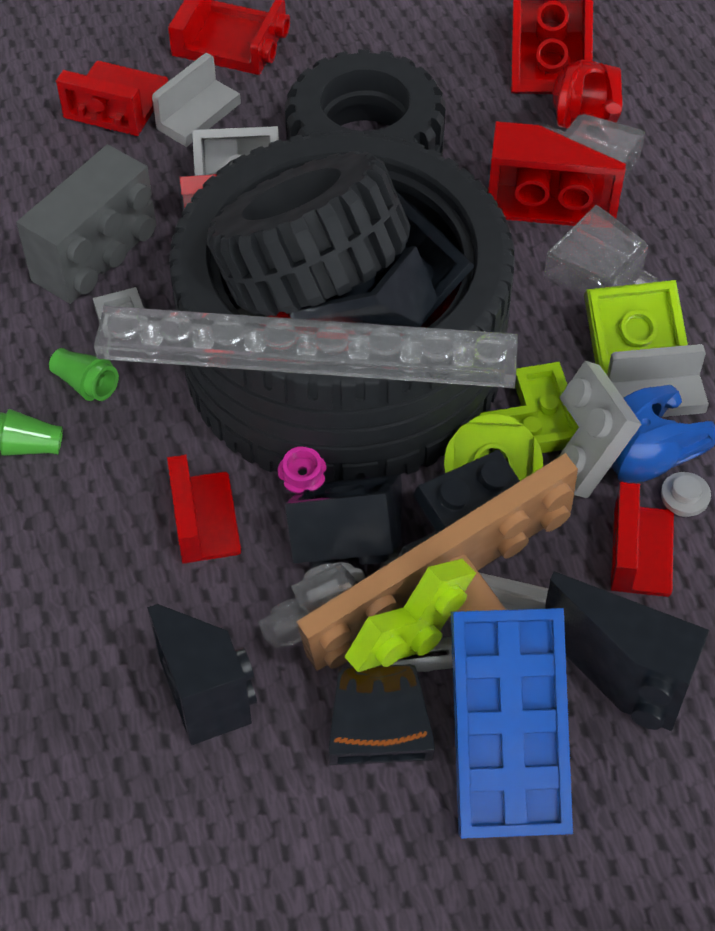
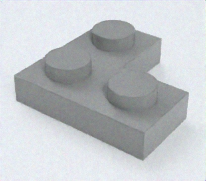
[558,361,642,498]

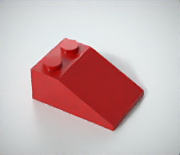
[511,0,593,94]
[488,121,626,230]

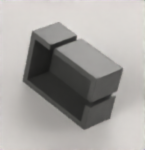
[16,144,157,304]

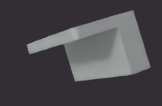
[152,53,241,147]
[607,344,709,417]

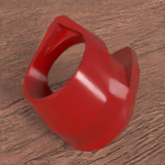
[552,60,623,130]

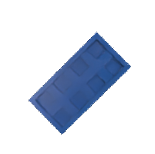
[451,608,573,839]

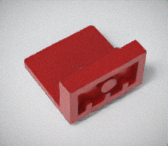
[56,61,168,136]

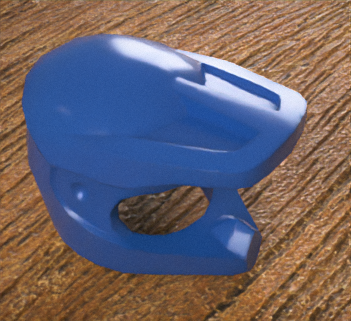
[611,385,715,483]

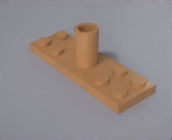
[296,453,578,671]

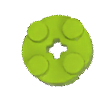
[444,414,543,481]

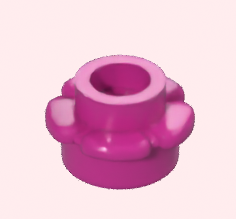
[278,446,327,494]

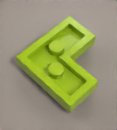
[480,362,579,454]
[345,559,476,672]

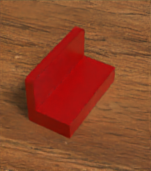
[167,454,241,564]
[611,482,674,597]

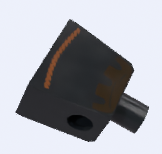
[329,664,435,766]

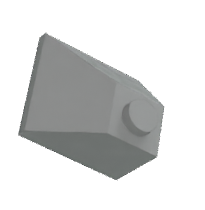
[192,126,279,176]

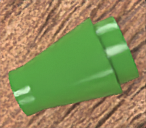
[49,348,119,401]
[0,409,63,456]

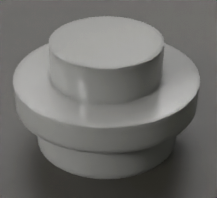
[661,472,711,517]

